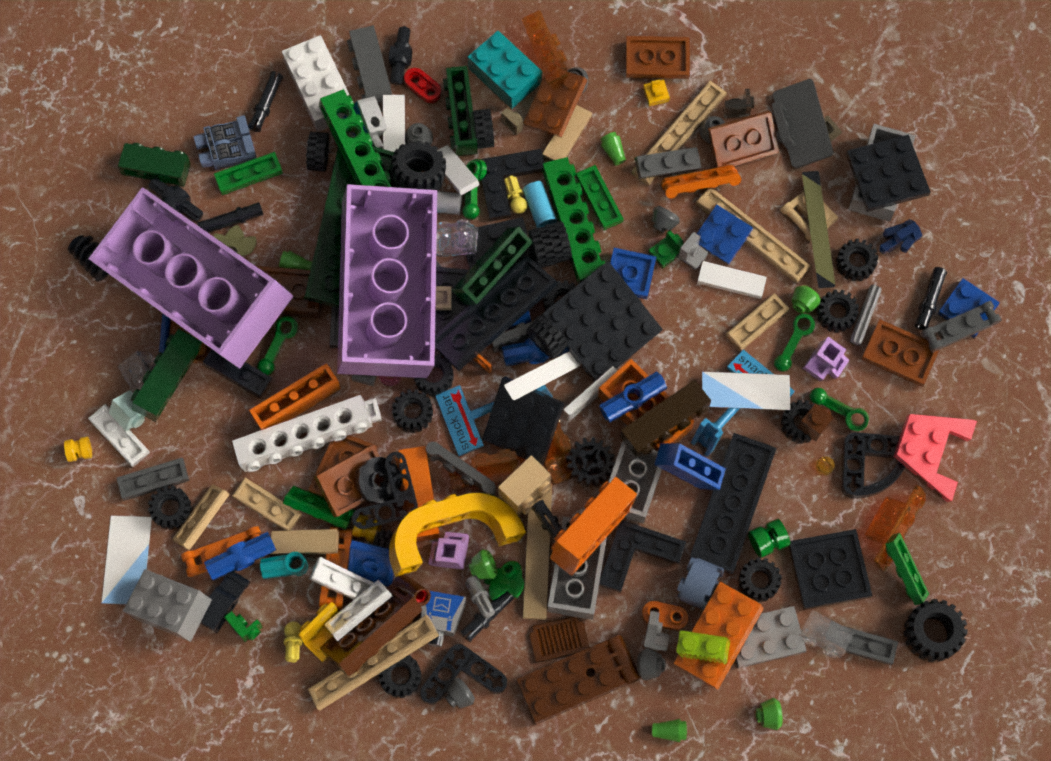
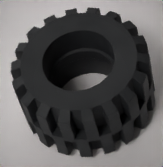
[389,141,446,193]
[903,599,968,662]

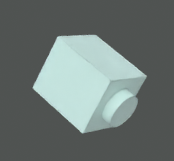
[109,390,145,431]

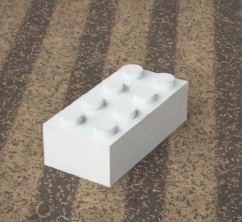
[282,35,349,132]

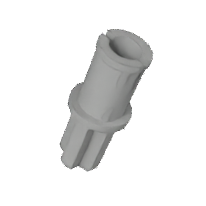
[465,576,495,619]

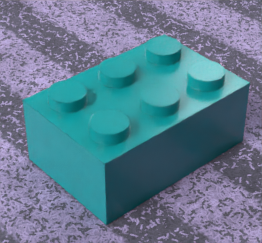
[467,31,542,109]

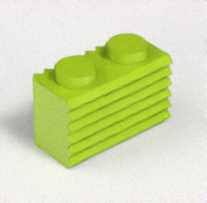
[677,630,730,665]

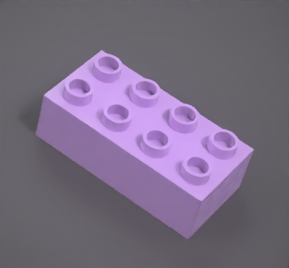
[337,184,437,378]
[89,187,293,369]

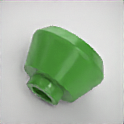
[792,285,820,314]
[469,549,498,579]
[756,698,783,730]

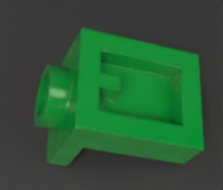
[648,230,684,269]
[225,611,263,642]

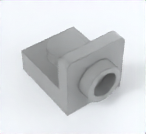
[678,232,708,269]
[644,611,669,651]

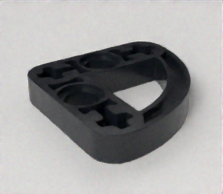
[842,432,905,498]

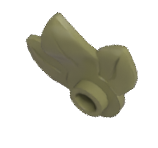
[213,225,257,257]

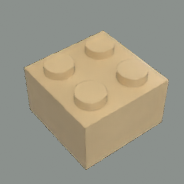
[498,455,551,516]

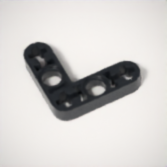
[352,452,418,529]
[421,644,507,705]

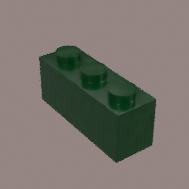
[118,143,191,187]

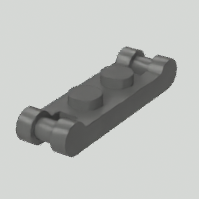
[921,301,1002,352]
[426,442,496,496]

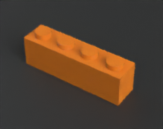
[249,363,341,430]
[395,446,440,543]

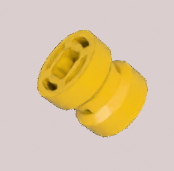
[64,436,92,462]
[352,514,382,543]

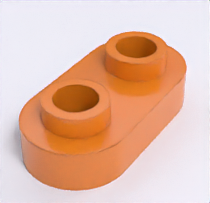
[642,601,688,631]

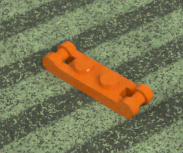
[661,165,741,199]
[181,526,261,577]
[319,526,353,610]

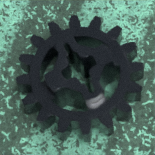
[566,437,615,487]

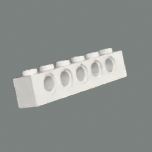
[232,395,373,472]

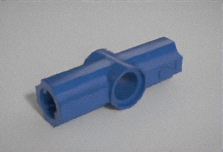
[502,338,569,367]
[599,372,667,423]
[204,532,276,581]

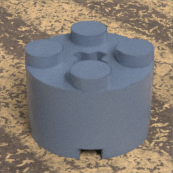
[677,557,724,611]

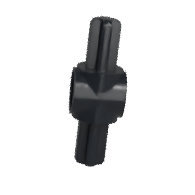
[389,26,412,86]
[148,178,204,222]

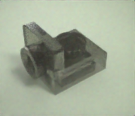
[723,89,755,118]

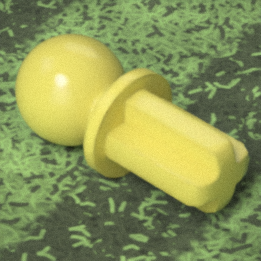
[504,176,528,214]
[284,621,302,663]

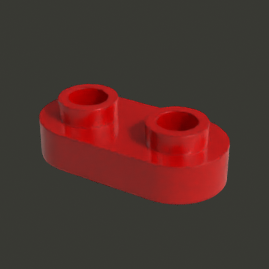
[404,68,441,103]

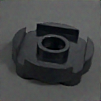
[356,457,402,503]

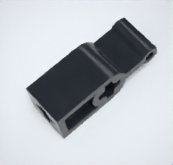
[200,571,250,634]

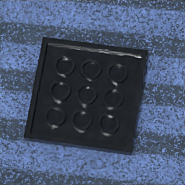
[541,261,663,382]

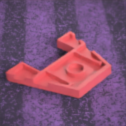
[894,414,977,502]

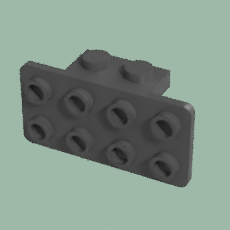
[771,79,834,168]

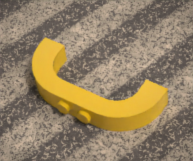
[389,493,526,577]

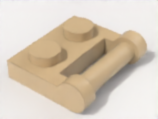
[780,191,838,242]

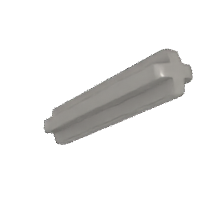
[850,285,882,346]

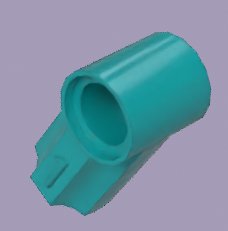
[260,552,308,579]

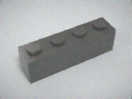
[347,25,392,112]

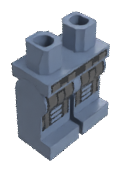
[193,115,256,171]

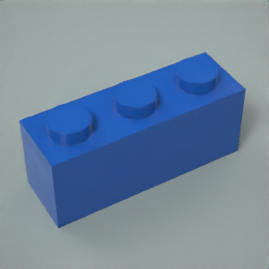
[654,443,726,490]

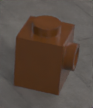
[798,404,834,442]

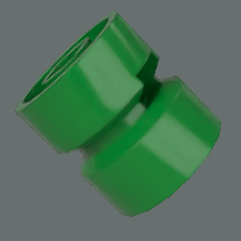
[748,518,790,558]

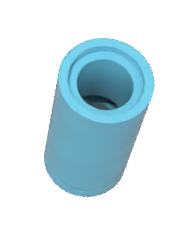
[523,181,557,228]

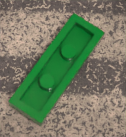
[214,152,283,195]
[576,165,624,230]
[283,486,355,529]
[885,533,929,606]

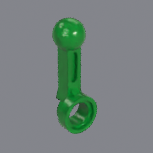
[462,159,487,220]
[774,314,815,372]
[257,316,299,375]
[809,388,869,431]

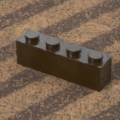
[620,380,711,458]

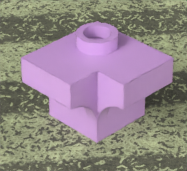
[802,337,849,381]
[428,532,469,570]

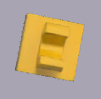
[643,79,670,107]

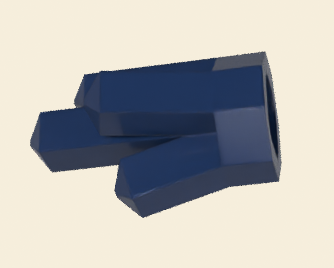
[879,219,922,254]

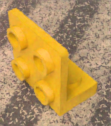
[298,602,339,663]

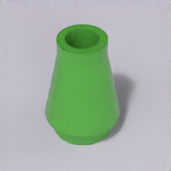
[600,132,626,166]
[279,250,312,270]
[652,719,687,743]

